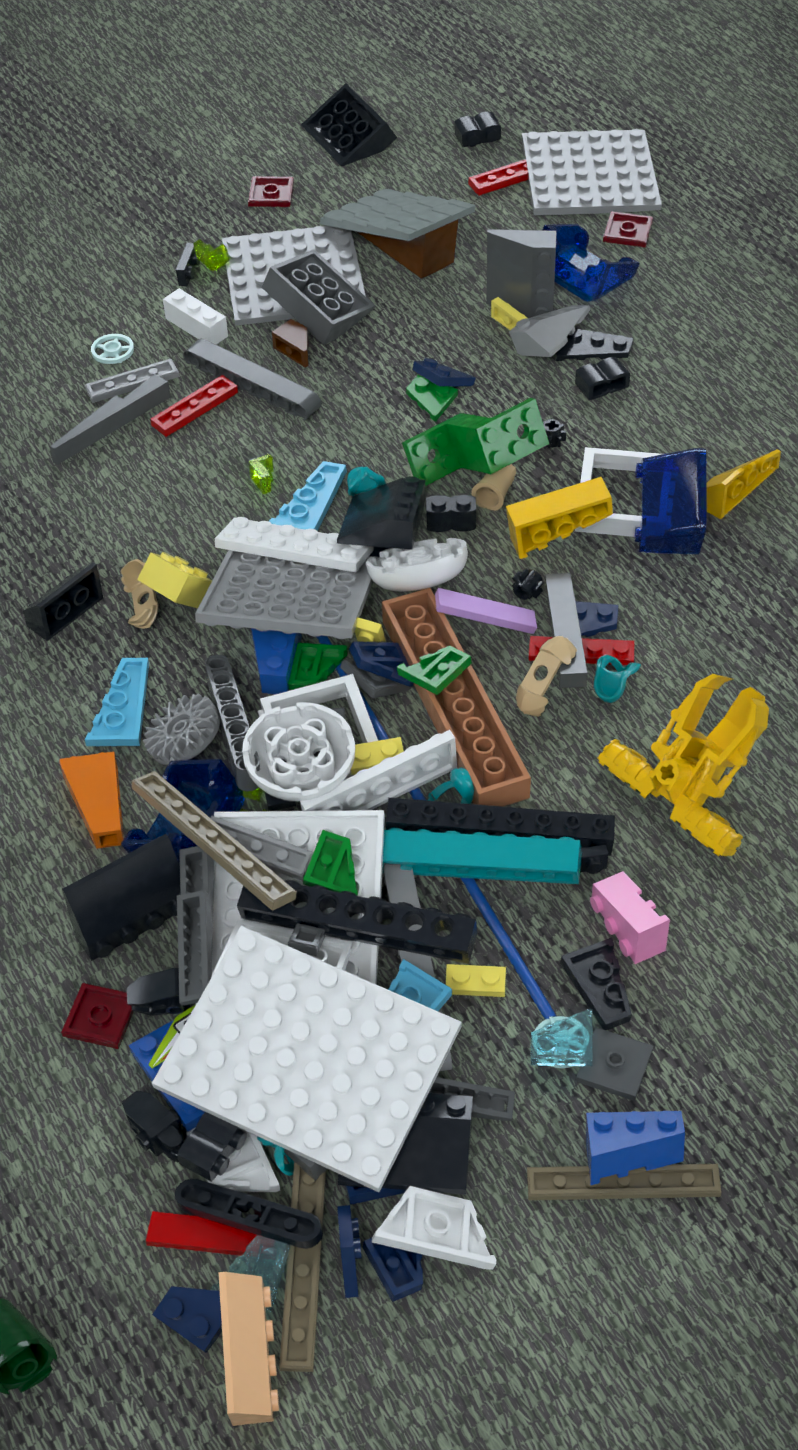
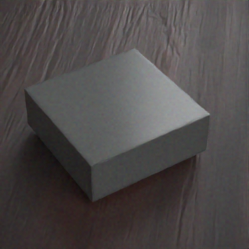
[288,924,325,956]

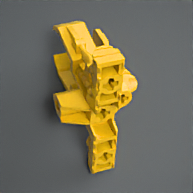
[597,674,769,856]

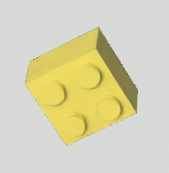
[137,552,212,608]

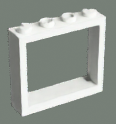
[575,447,677,539]
[257,674,378,780]

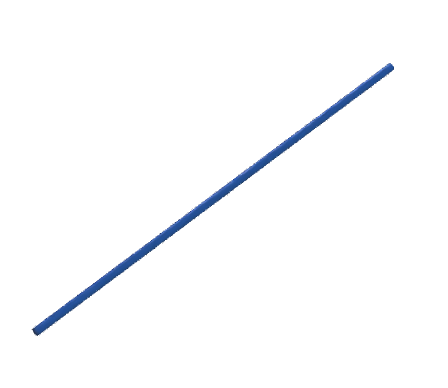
[317,635,556,1020]

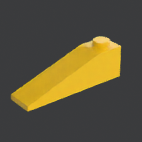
[697,449,781,519]

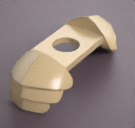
[121,559,158,629]
[516,636,577,716]

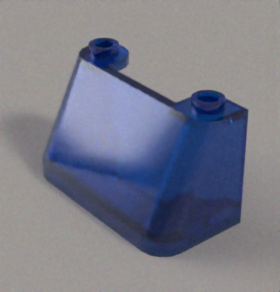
[542,224,640,302]
[634,448,707,555]
[121,759,244,865]

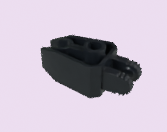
[127,968,192,1016]
[122,1091,184,1163]

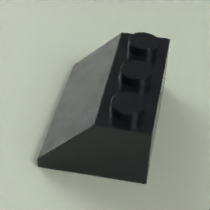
[23,562,104,641]

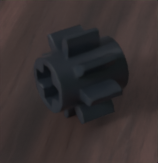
[543,419,567,449]
[512,568,544,600]

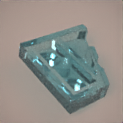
[531,1010,593,1066]
[210,1235,290,1311]

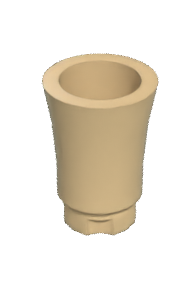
[471,464,516,511]

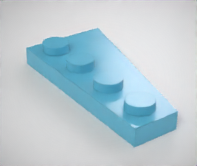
[388,959,452,1011]

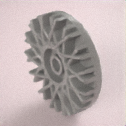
[143,693,220,765]

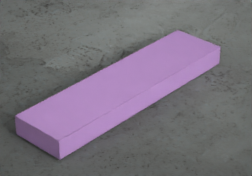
[435,588,537,634]

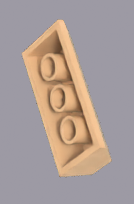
[219,1272,279,1426]

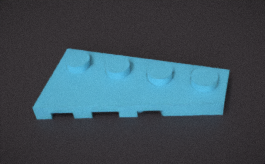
[268,461,347,531]
[85,658,149,746]

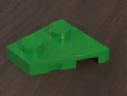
[406,375,458,421]
[303,830,358,896]

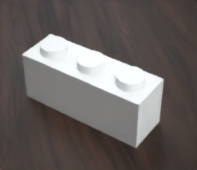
[163,288,228,344]

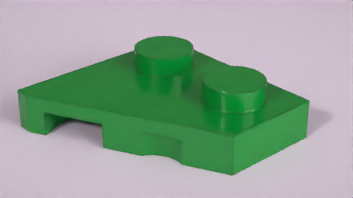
[288,643,348,690]
[397,646,472,695]

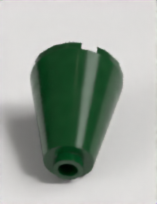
[0,1299,57,1394]

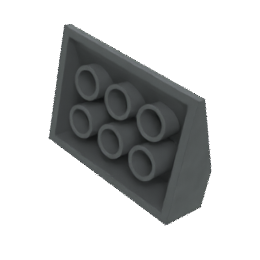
[486,229,556,318]
[261,249,376,345]

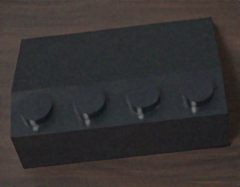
[301,83,397,167]
[337,476,426,550]
[62,834,181,961]
[338,1093,473,1194]

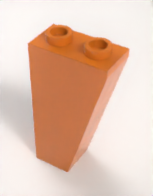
[60,752,124,849]

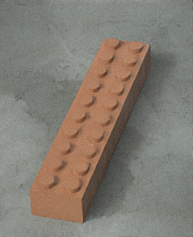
[382,588,531,807]

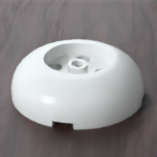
[366,538,468,592]
[242,702,355,801]

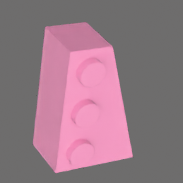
[590,871,670,964]

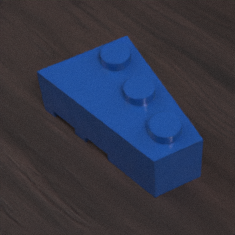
[251,628,302,694]
[586,1111,685,1185]

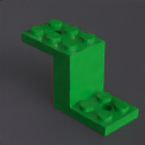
[402,398,549,486]

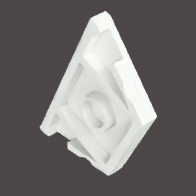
[187,1127,280,1192]
[372,1186,496,1270]

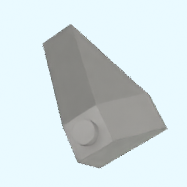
[509,305,591,357]

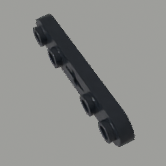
[175,1179,323,1249]

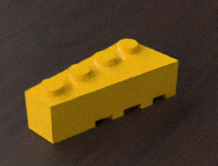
[506,477,613,559]

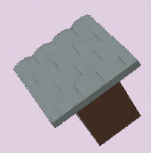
[320,189,475,279]

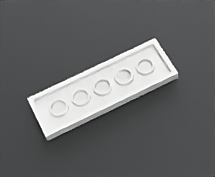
[215,517,373,572]
[300,730,457,811]

